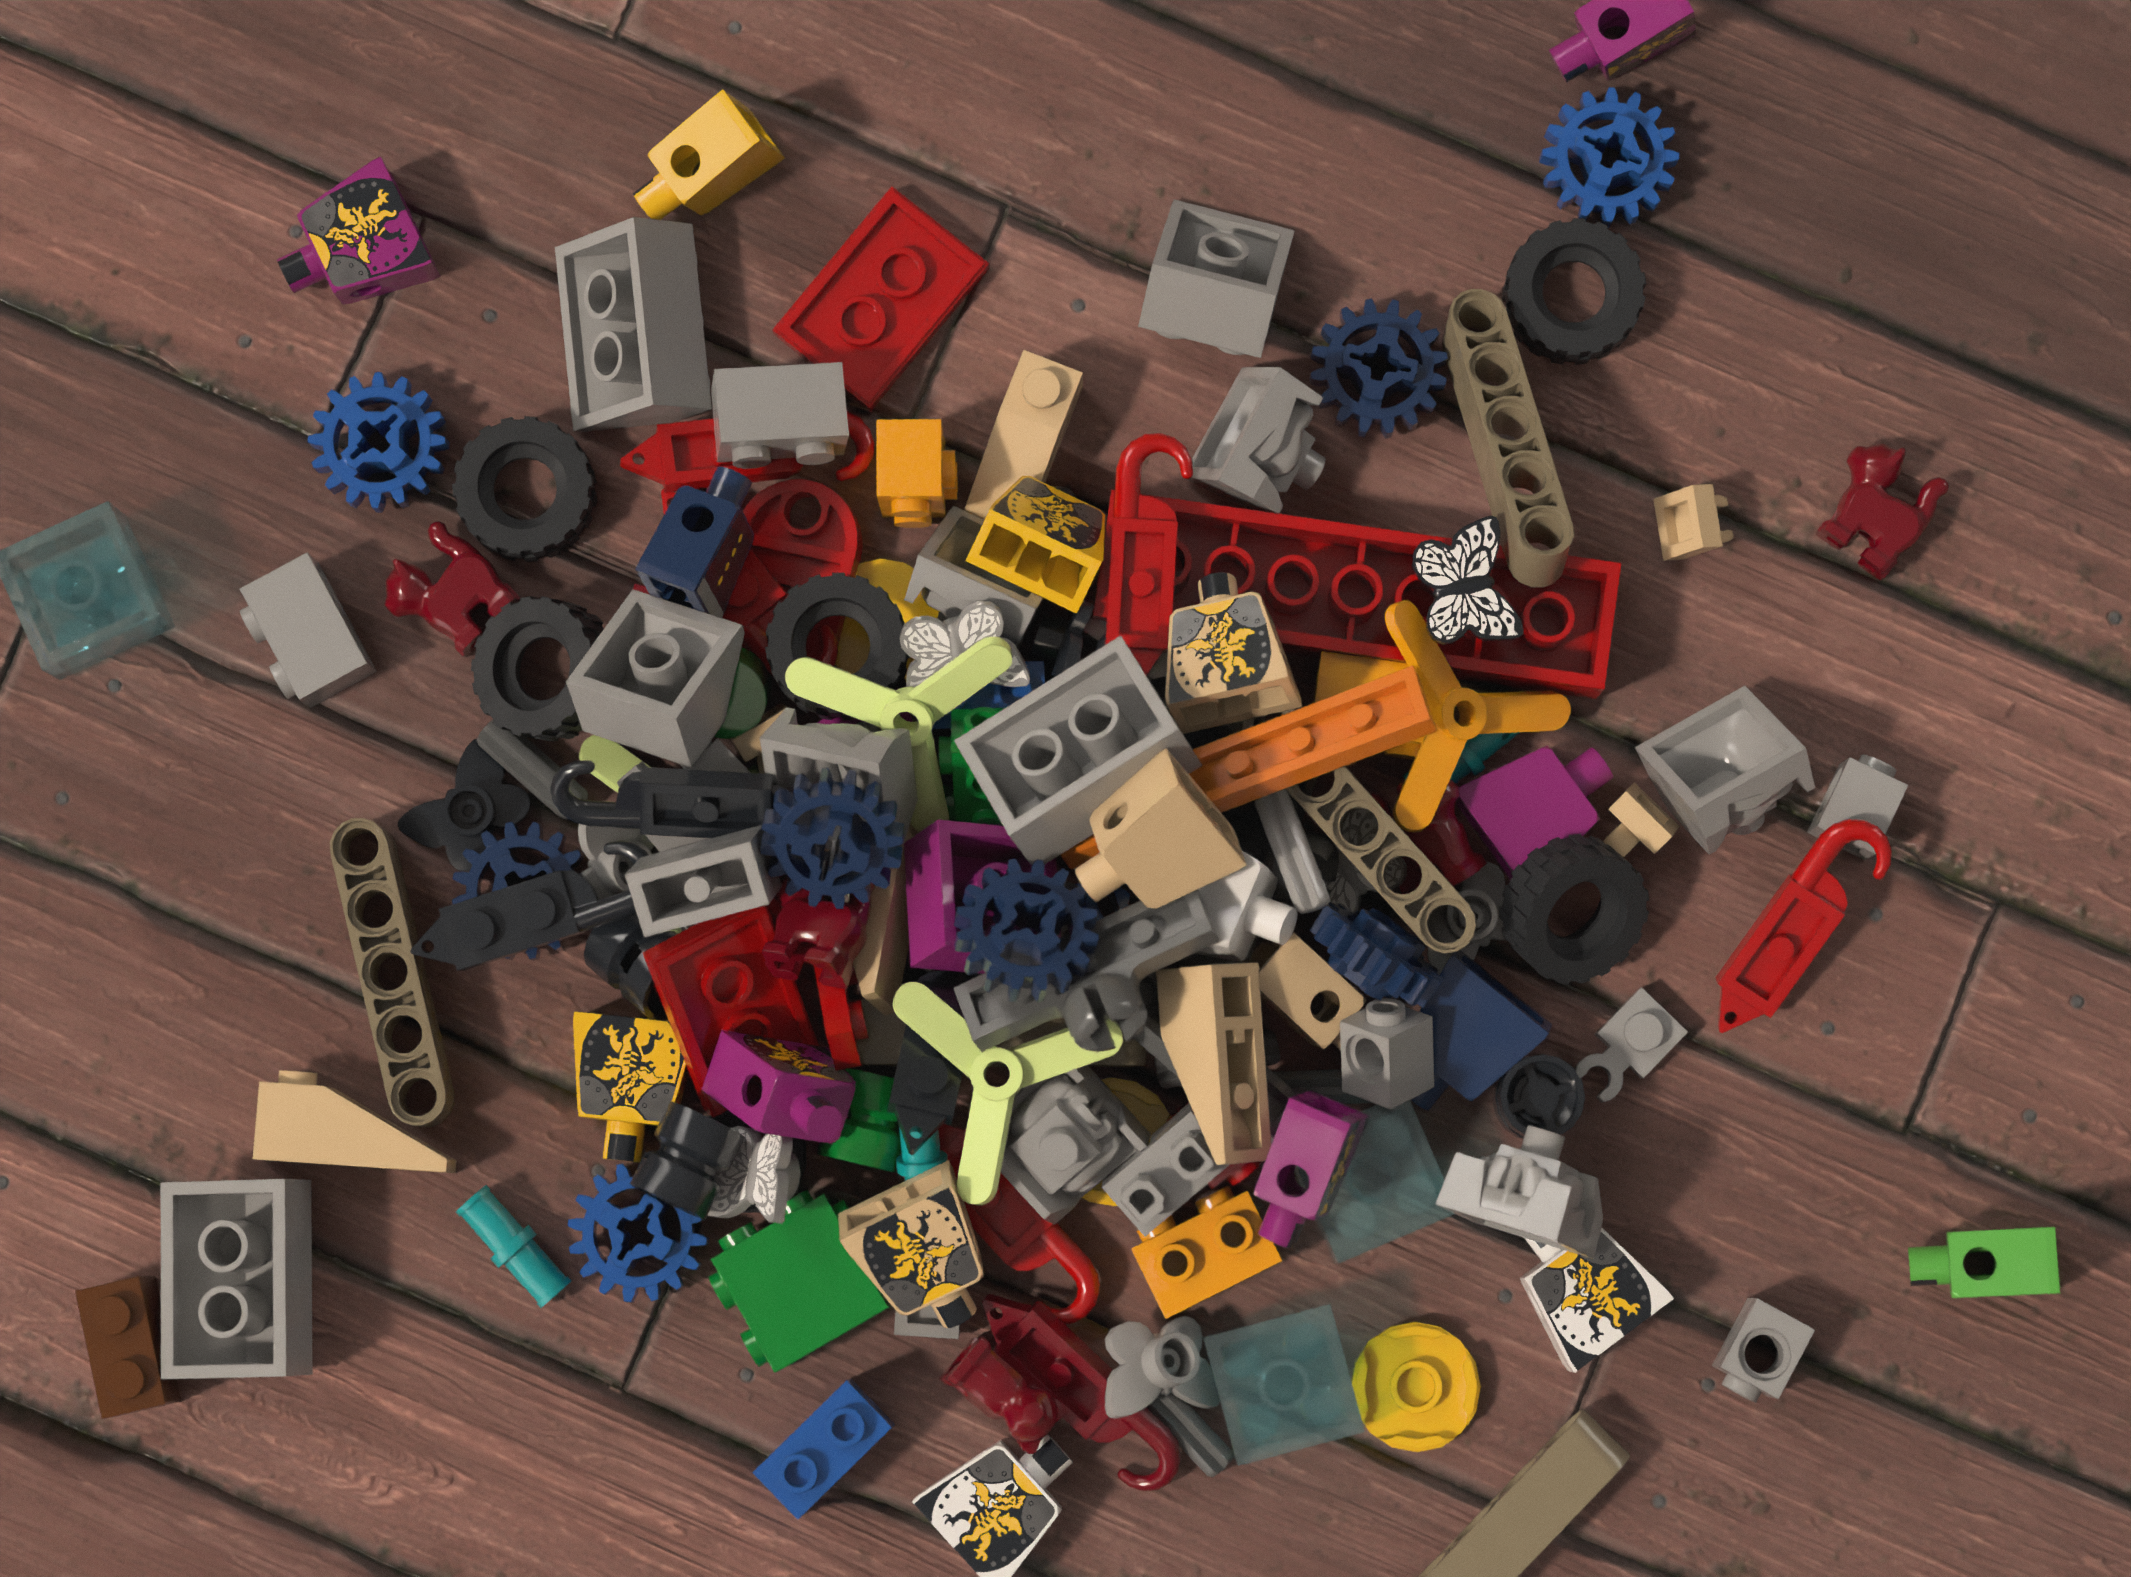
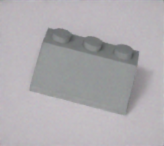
[555,217,712,432]
[954,636,1202,866]
[161,1179,313,1379]

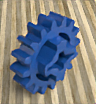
[1539,87,1679,228]
[308,372,450,513]
[568,1163,710,1302]

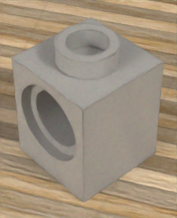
[1807,755,1908,860]
[1340,998,1434,1109]
[1712,1298,1815,1403]

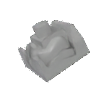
[1187,367,1325,514]
[904,506,1047,650]
[1635,686,1815,855]
[760,707,918,850]
[1001,1065,1151,1225]
[1435,1126,1603,1259]

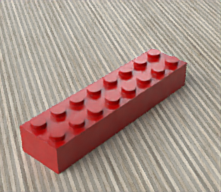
[1093,490,1622,699]

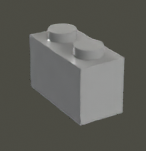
[711,362,849,469]
[239,552,377,708]
[625,825,782,937]

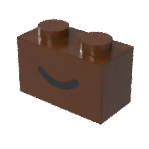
[75,1276,182,1419]

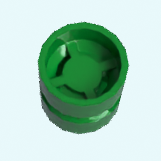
[817,1068,902,1173]

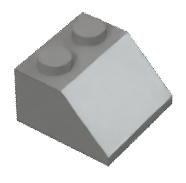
[1138,199,1295,358]
[566,589,745,768]

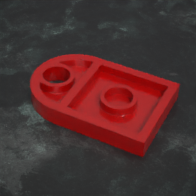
[722,479,863,660]

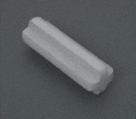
[1255,789,1330,914]

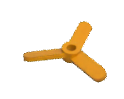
[1385,600,1571,832]

